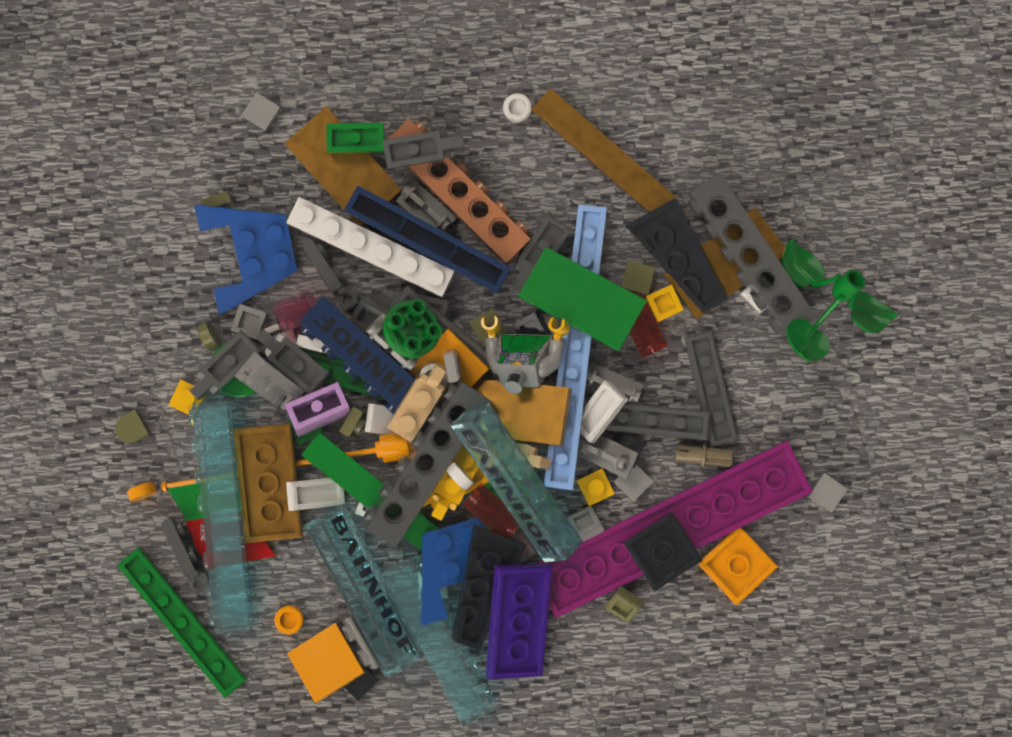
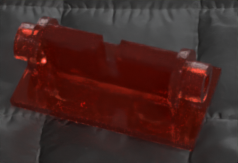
[630,295,668,358]
[462,483,525,537]

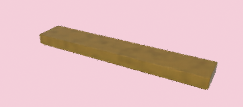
[532,88,678,212]

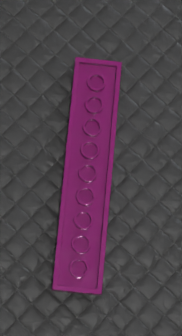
[535,440,813,618]

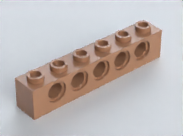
[389,119,531,266]

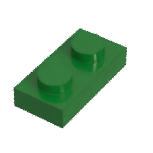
[326,122,385,154]

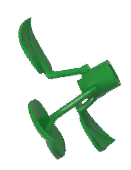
[782,238,898,362]

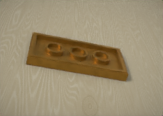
[284,106,402,227]
[663,207,785,320]
[456,379,572,447]
[233,423,303,543]

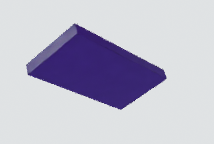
[486,563,552,679]

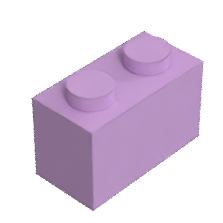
[284,382,350,437]

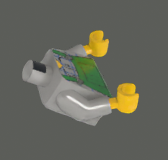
[481,316,570,394]

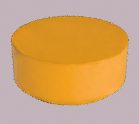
[127,482,158,502]
[274,605,304,635]

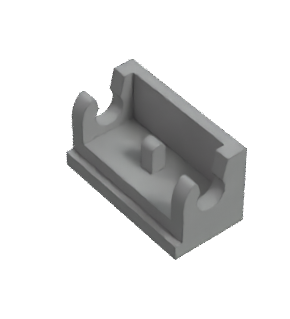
[235,351,305,411]

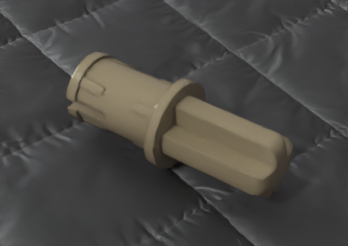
[675,444,733,467]

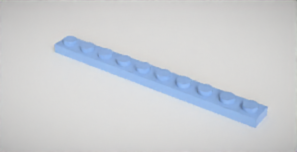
[544,205,607,491]

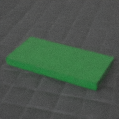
[518,247,647,352]

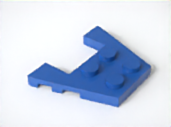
[194,204,297,314]
[420,517,485,626]

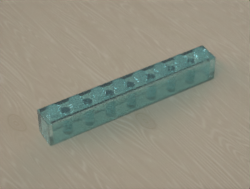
[189,399,254,634]

